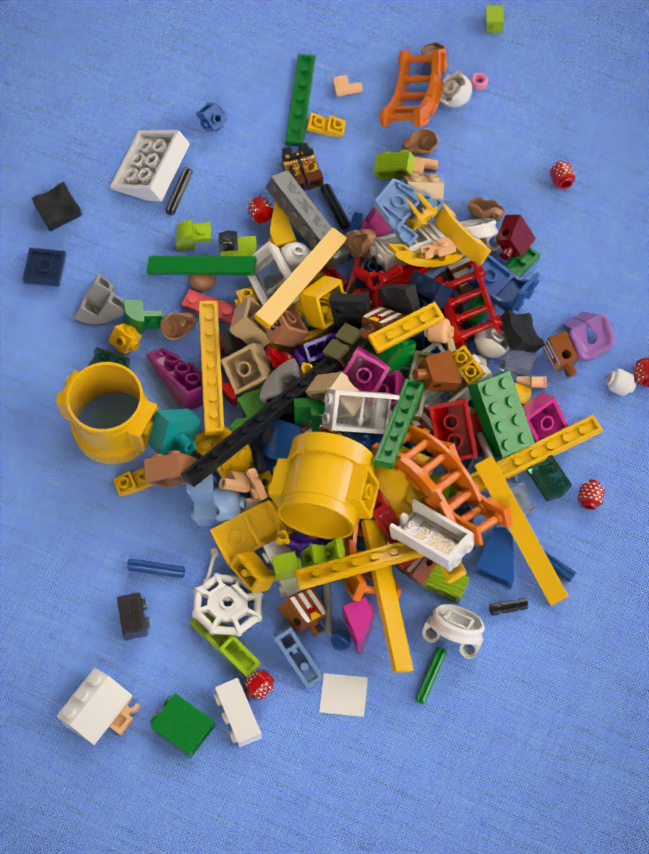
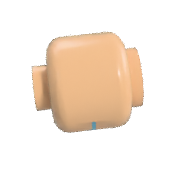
[424,319,454,344]

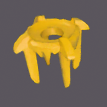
[405,193,438,231]

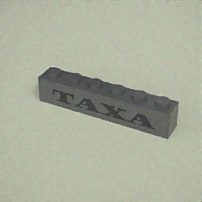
[265,170,351,270]

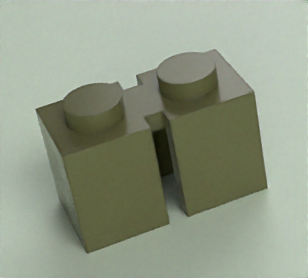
[322,323,369,370]

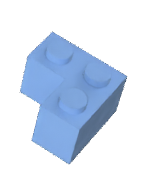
[187,474,219,527]

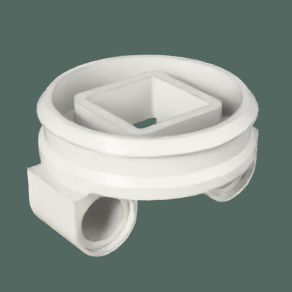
[458,218,501,257]
[422,604,485,659]

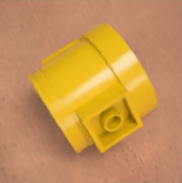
[56,362,158,465]
[268,432,380,539]

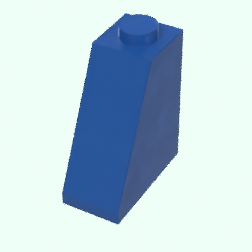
[475,526,514,589]

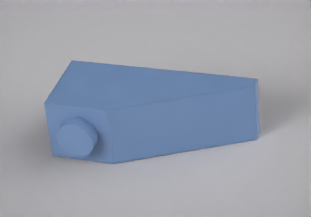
[273,623,324,688]

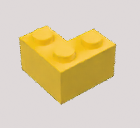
[300,276,344,330]

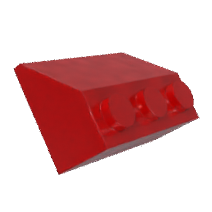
[428,399,478,464]

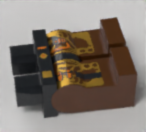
[281,142,323,191]

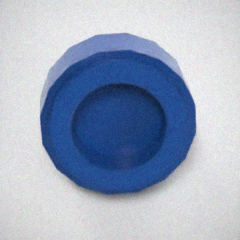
[331,630,351,651]

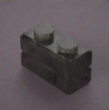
[116,592,151,640]

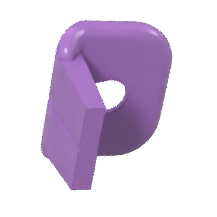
[562,311,615,361]

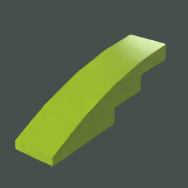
[189,613,261,678]

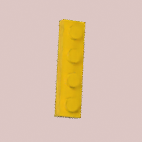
[368,302,445,354]

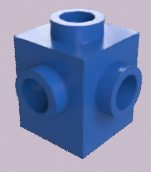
[195,103,227,131]

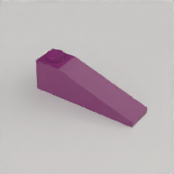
[146,348,203,411]

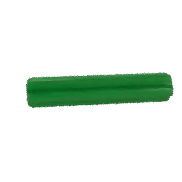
[415,647,447,704]

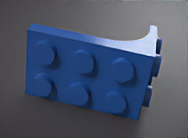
[465,255,540,312]

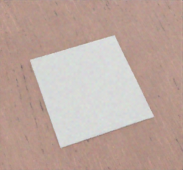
[319,673,368,717]

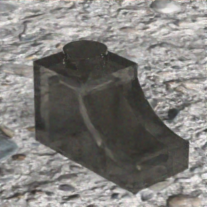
[218,230,238,252]
[220,329,248,357]

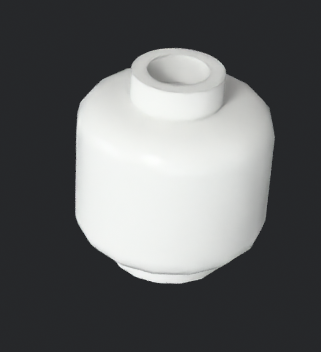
[606,368,636,396]

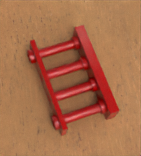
[434,261,503,348]

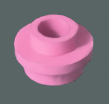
[471,73,488,90]

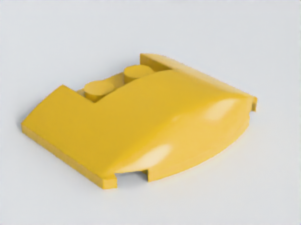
[372,446,433,519]

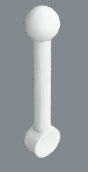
[203,548,219,583]

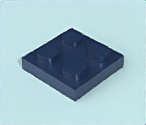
[22,247,66,287]

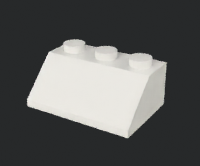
[56,668,132,745]

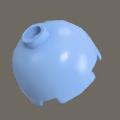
[214,485,246,524]

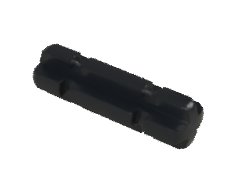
[489,598,528,615]

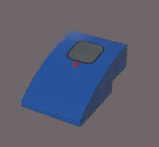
[260,419,302,461]

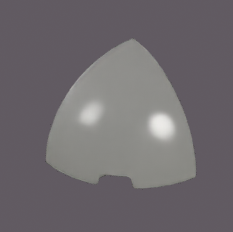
[73,274,124,324]
[260,358,308,412]

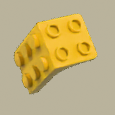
[194,426,254,478]
[209,500,289,565]

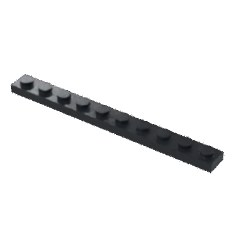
[180,357,340,487]

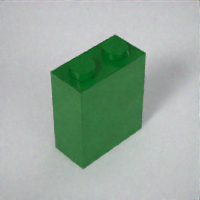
[150,693,216,759]

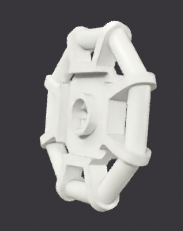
[191,573,264,637]

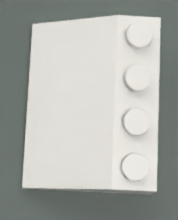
[110,130,190,201]

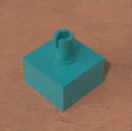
[148,409,201,455]

